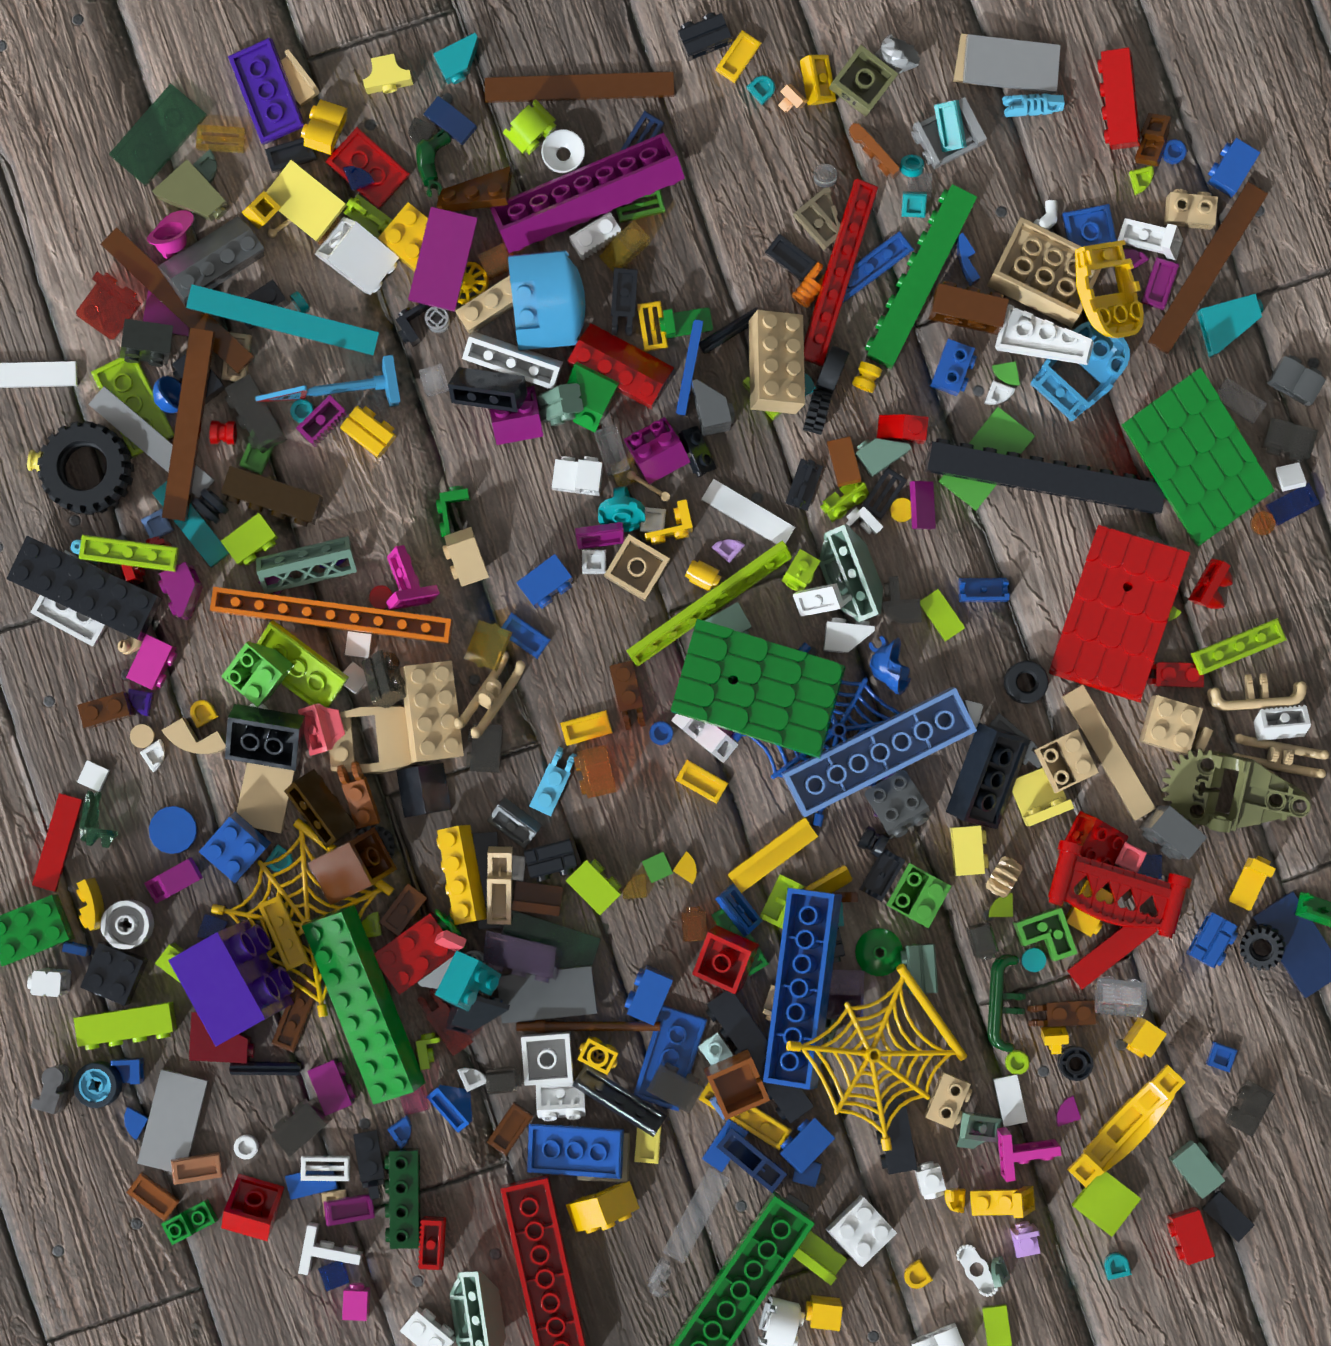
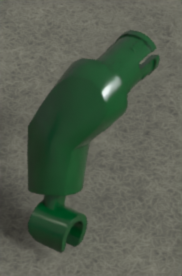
[416,129,451,197]

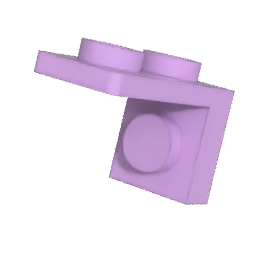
[1010,1221,1040,1258]

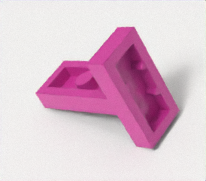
[386,545,440,610]
[997,1127,1061,1182]

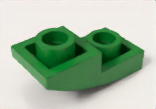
[161,1199,218,1245]

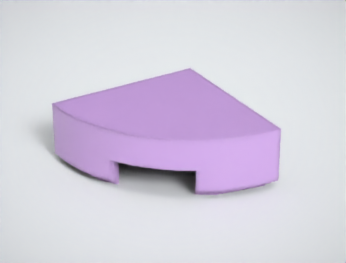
[711,539,745,563]

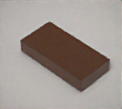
[487,1102,534,1156]

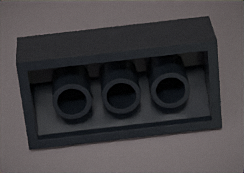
[946,722,1031,829]

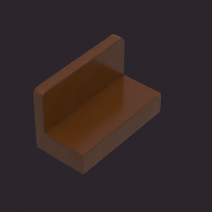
[511,881,563,916]

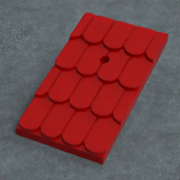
[1049,525,1190,703]

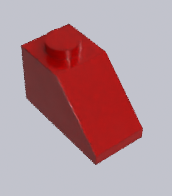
[877,414,929,444]

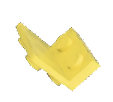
[1012,768,1074,826]

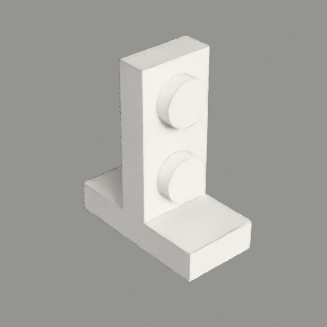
[1118,218,1183,262]
[298,1222,363,1275]

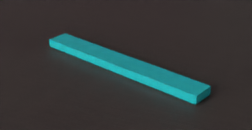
[186,284,379,355]

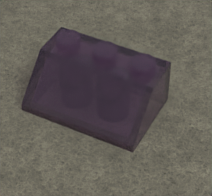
[483,931,563,983]

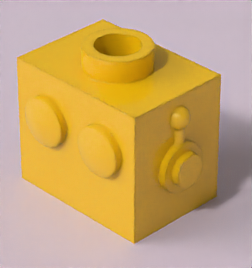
[577,1036,619,1075]

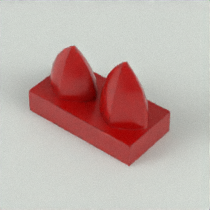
[1188,558,1233,609]

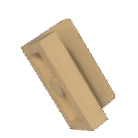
[281,49,320,107]

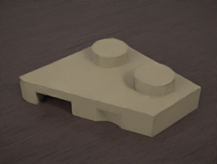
[793,185,841,251]

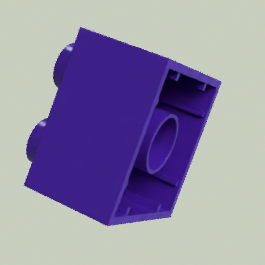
[168,919,295,1046]

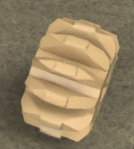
[986,856,1022,898]

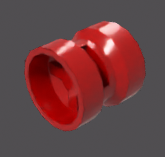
[209,420,237,445]

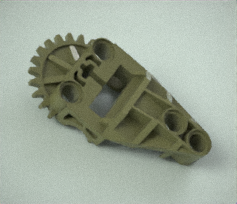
[1162,749,1312,833]

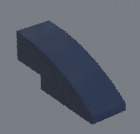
[716,1128,788,1193]

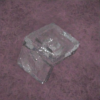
[647,1257,672,1298]

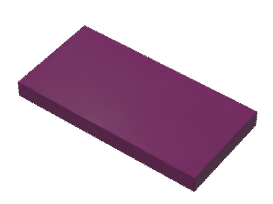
[408,207,478,312]

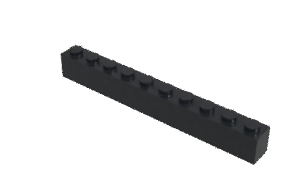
[924,438,1165,515]

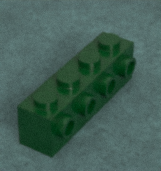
[385,1148,421,1249]

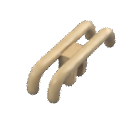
[454,651,525,738]
[1207,673,1307,711]
[1232,734,1330,778]

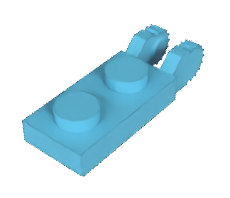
[529,747,577,816]

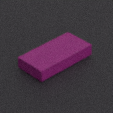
[1141,257,1179,310]
[910,481,936,530]
[575,522,625,549]
[323,1193,375,1226]

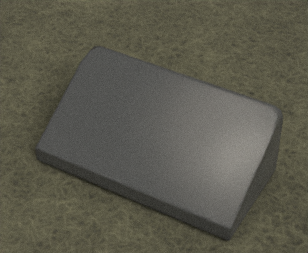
[487,798,542,849]

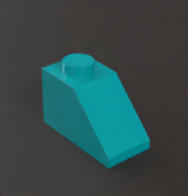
[433,33,479,85]

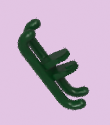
[988,954,1026,1052]

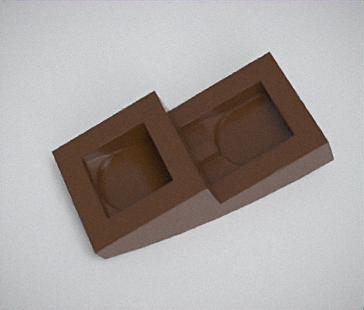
[1135,113,1171,167]

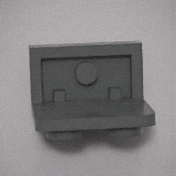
[865,770,931,839]

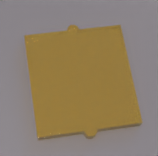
[464,620,512,671]

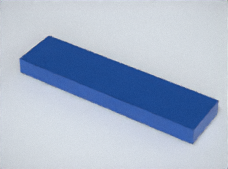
[842,231,914,304]
[676,319,703,416]

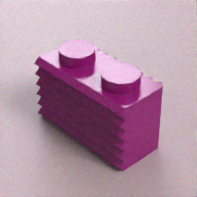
[296,395,348,447]

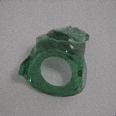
[79,791,118,848]

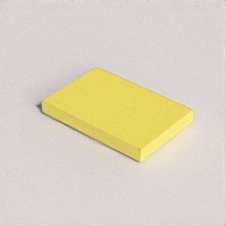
[266,160,346,242]

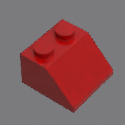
[221,1174,285,1241]

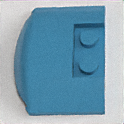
[508,250,586,350]

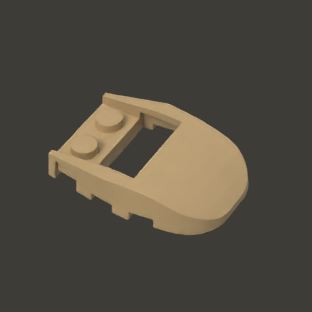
[329,704,417,774]

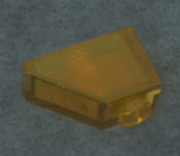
[599,220,650,273]

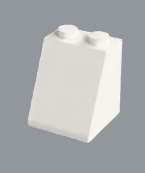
[315,217,399,295]

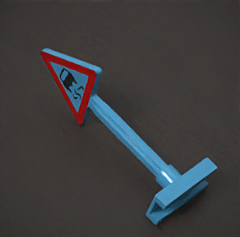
[255,355,400,407]

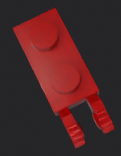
[1147,662,1204,688]

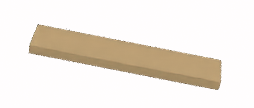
[1062,685,1156,821]

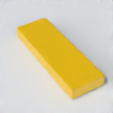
[258,895,310,971]

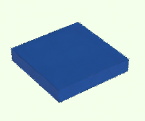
[1062,204,1117,247]

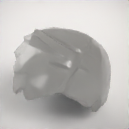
[875,34,920,74]

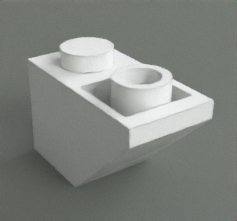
[823,618,875,654]

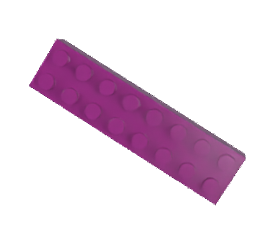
[489,133,685,253]

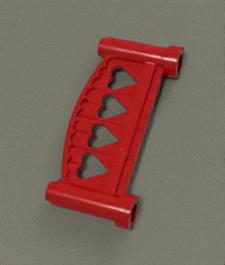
[1048,840,1192,939]

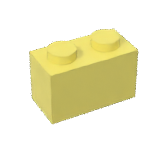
[950,825,989,876]

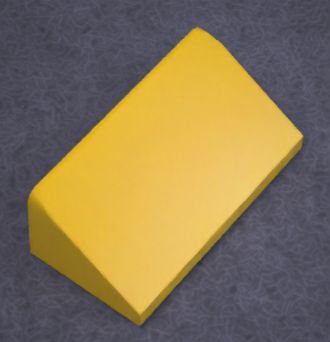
[800,55,836,105]
[804,865,852,893]

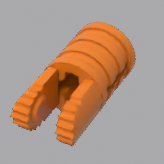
[791,261,825,308]

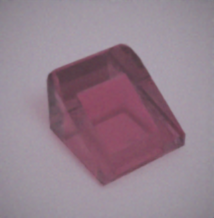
[400,1086,429,1115]

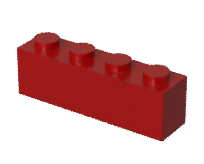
[1097,47,1141,150]

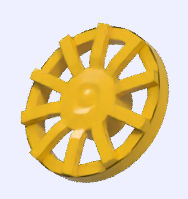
[458,262,489,304]

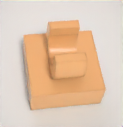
[778,84,808,112]

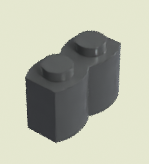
[1267,355,1326,406]

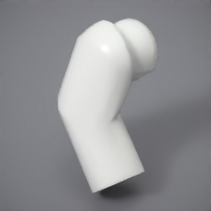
[1034,200,1057,230]

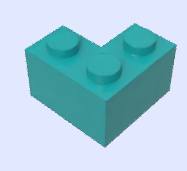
[435,950,502,1011]

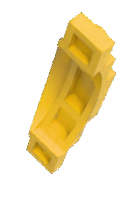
[1067,1065,1186,1187]

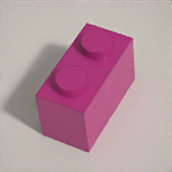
[126,634,177,691]

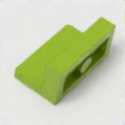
[793,1230,847,1285]

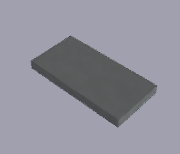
[497,965,598,1024]

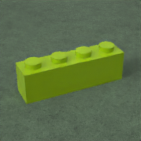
[73,1002,177,1050]

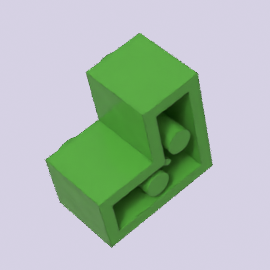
[1013,907,1078,961]

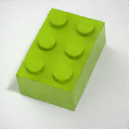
[566,858,622,915]

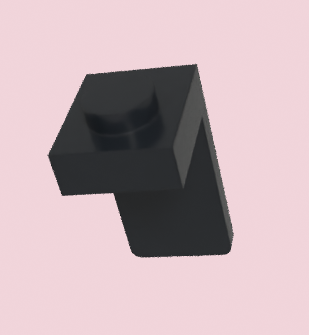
[395,303,432,347]

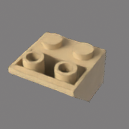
[1034,729,1099,793]

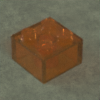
[574,745,617,799]

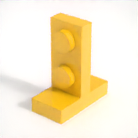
[970,1186,1035,1218]

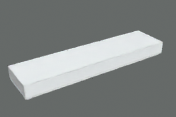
[0,361,78,388]
[701,479,795,544]

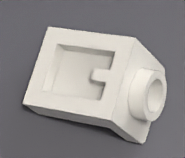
[846,506,883,535]

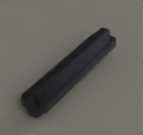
[699,308,759,354]
[229,1062,301,1076]

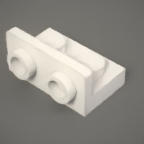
[536,1081,586,1121]
[400,1307,456,1346]

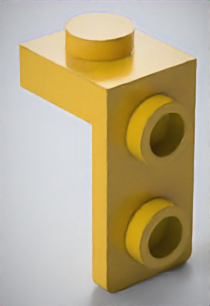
[1229,856,1276,911]

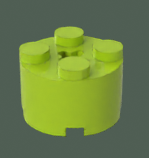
[503,99,557,155]

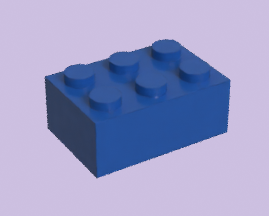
[624,965,673,1026]

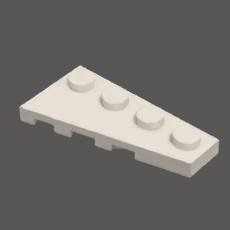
[995,304,1094,365]

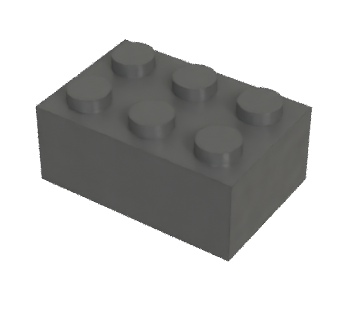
[1139,805,1207,860]

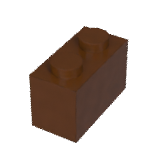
[77,692,135,729]

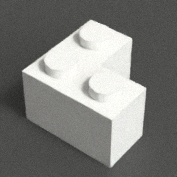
[552,456,603,496]

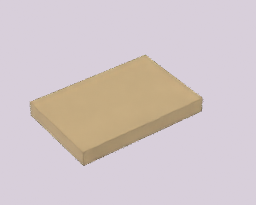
[237,763,295,833]

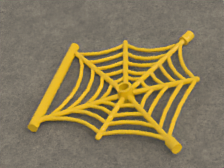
[211,818,394,1017]
[786,963,967,1151]

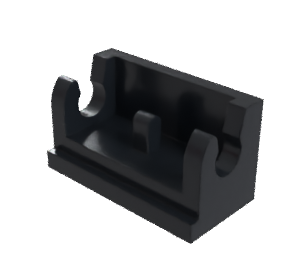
[859,849,906,902]

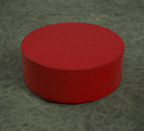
[369,585,393,610]

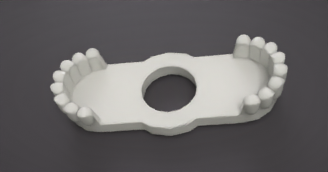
[956,1244,998,1297]

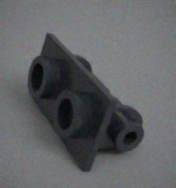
[678,426,717,478]
[785,459,823,511]

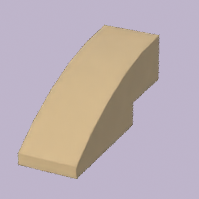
[487,846,513,925]

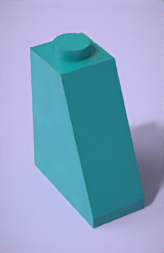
[1196,294,1264,358]

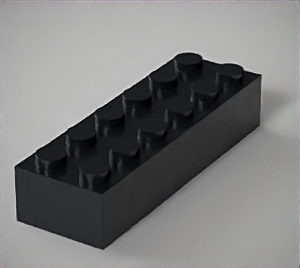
[6,536,163,641]

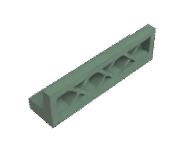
[256,536,357,594]

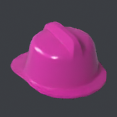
[147,210,194,259]

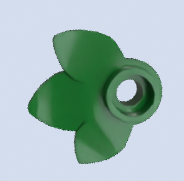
[435,909,466,949]

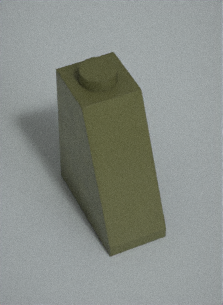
[152,159,229,221]

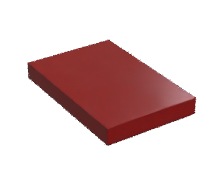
[325,127,410,209]

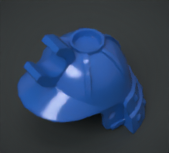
[869,636,911,695]

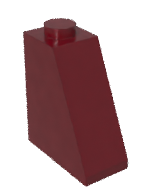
[189,1010,255,1063]

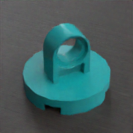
[598,486,646,532]

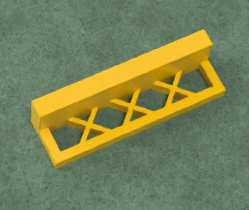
[727,817,818,893]

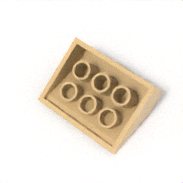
[987,217,1101,328]

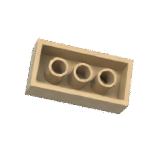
[749,310,805,414]
[400,661,464,763]

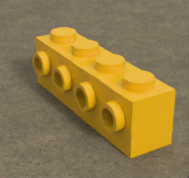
[436,825,487,925]

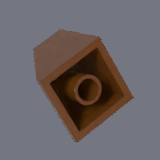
[308,827,397,906]

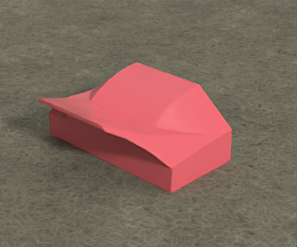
[298,703,345,756]

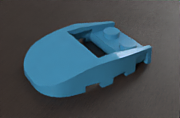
[1030,321,1130,422]

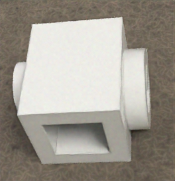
[915,1161,946,1199]

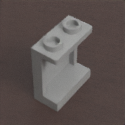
[911,97,987,170]

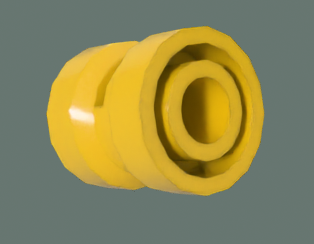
[852,361,882,393]

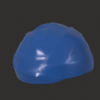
[153,376,182,414]

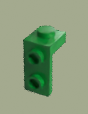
[659,307,713,338]
[436,486,471,537]

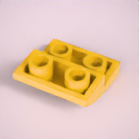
[76,878,105,931]

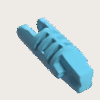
[1002,93,1065,117]

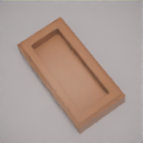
[171,1152,222,1185]

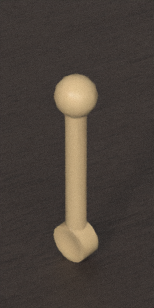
[268,219,292,238]
[627,471,670,501]

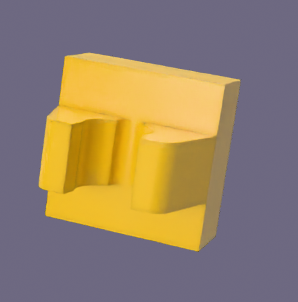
[1041,1026,1069,1054]

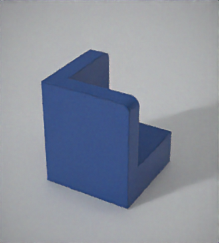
[111,1058,144,1084]

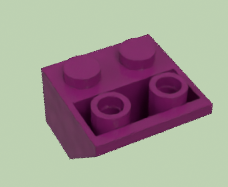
[490,386,544,445]
[623,417,690,485]
[158,562,203,621]

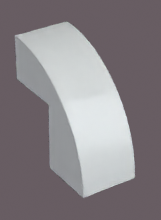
[671,714,738,763]

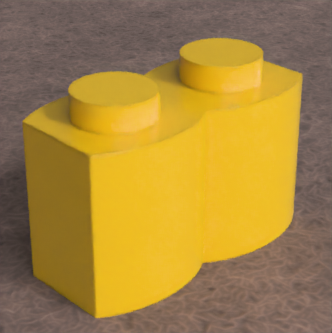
[301,99,347,155]

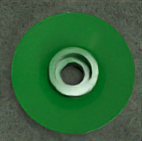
[855,928,903,976]

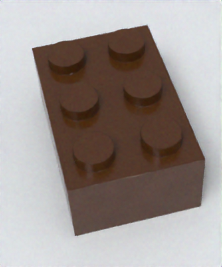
[928,281,1009,335]

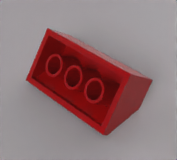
[568,323,674,409]

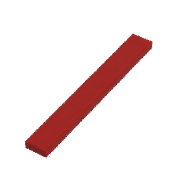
[804,178,878,366]

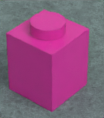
[342,1283,370,1321]

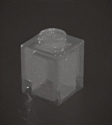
[419,363,449,397]

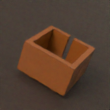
[704,1050,770,1120]

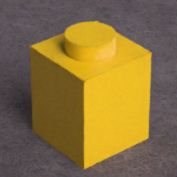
[241,191,281,230]

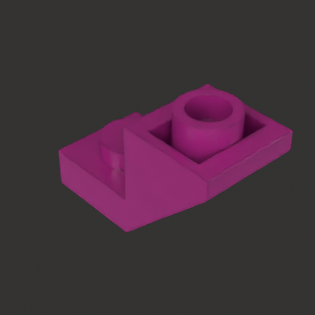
[144,857,203,904]

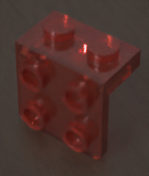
[76,271,141,340]

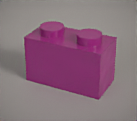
[307,1058,356,1116]

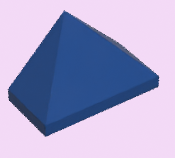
[426,1085,472,1133]

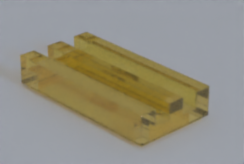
[196,125,246,153]

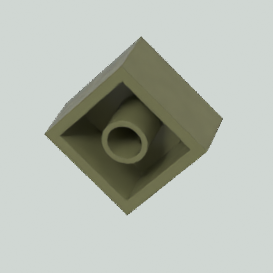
[829,45,898,117]

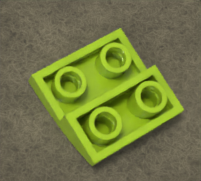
[1071,1171,1141,1237]

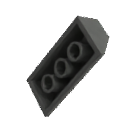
[158,216,265,306]

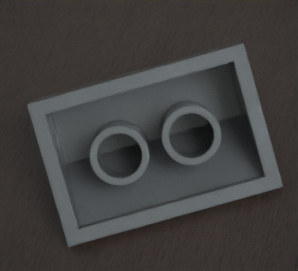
[692,379,735,437]

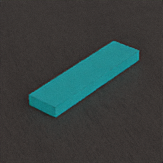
[152,481,230,568]

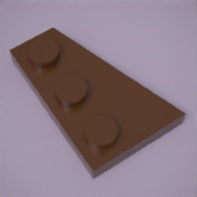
[437,166,512,212]

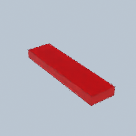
[32,793,84,892]
[1066,911,1157,989]

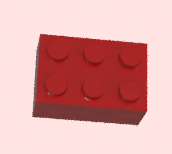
[374,912,460,995]

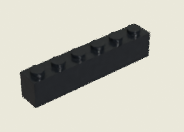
[705,990,814,1123]

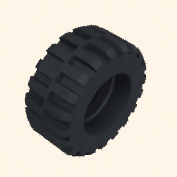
[37,421,134,515]

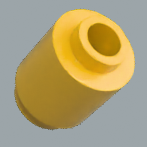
[685,560,722,591]

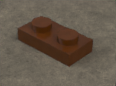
[379,883,428,936]

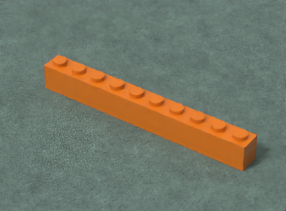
[210,587,453,644]

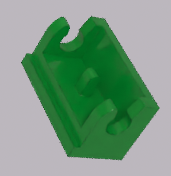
[1295,892,1331,927]

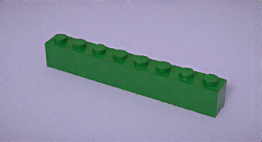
[865,184,977,369]

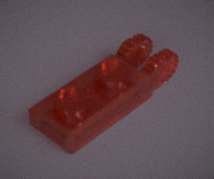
[417,988,474,1056]

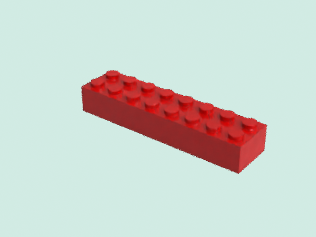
[500,1174,587,1346]

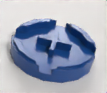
[149,806,198,854]

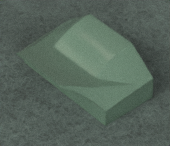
[956,1111,1002,1149]

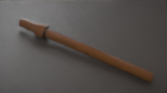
[516,1019,661,1034]

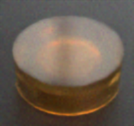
[1250,511,1275,536]

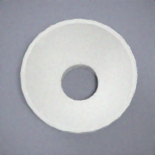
[541,130,585,173]

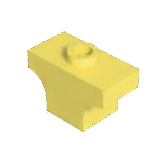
[363,54,414,94]

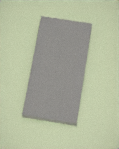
[963,34,1061,93]
[137,1069,209,1172]

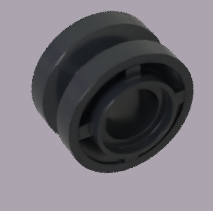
[192,488,229,524]
[1057,1045,1093,1081]

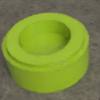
[1005,1050,1030,1075]

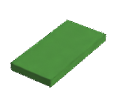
[939,407,1035,511]

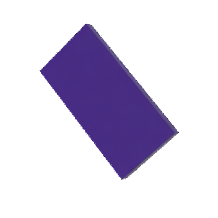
[228,38,305,145]

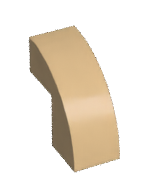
[162,718,226,754]

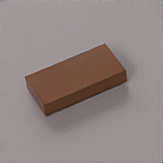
[827,436,861,487]
[126,1172,180,1221]

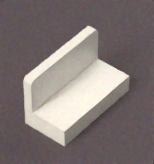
[793,583,853,616]

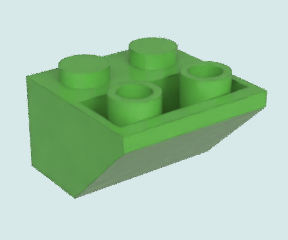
[221,641,294,708]
[886,863,951,928]

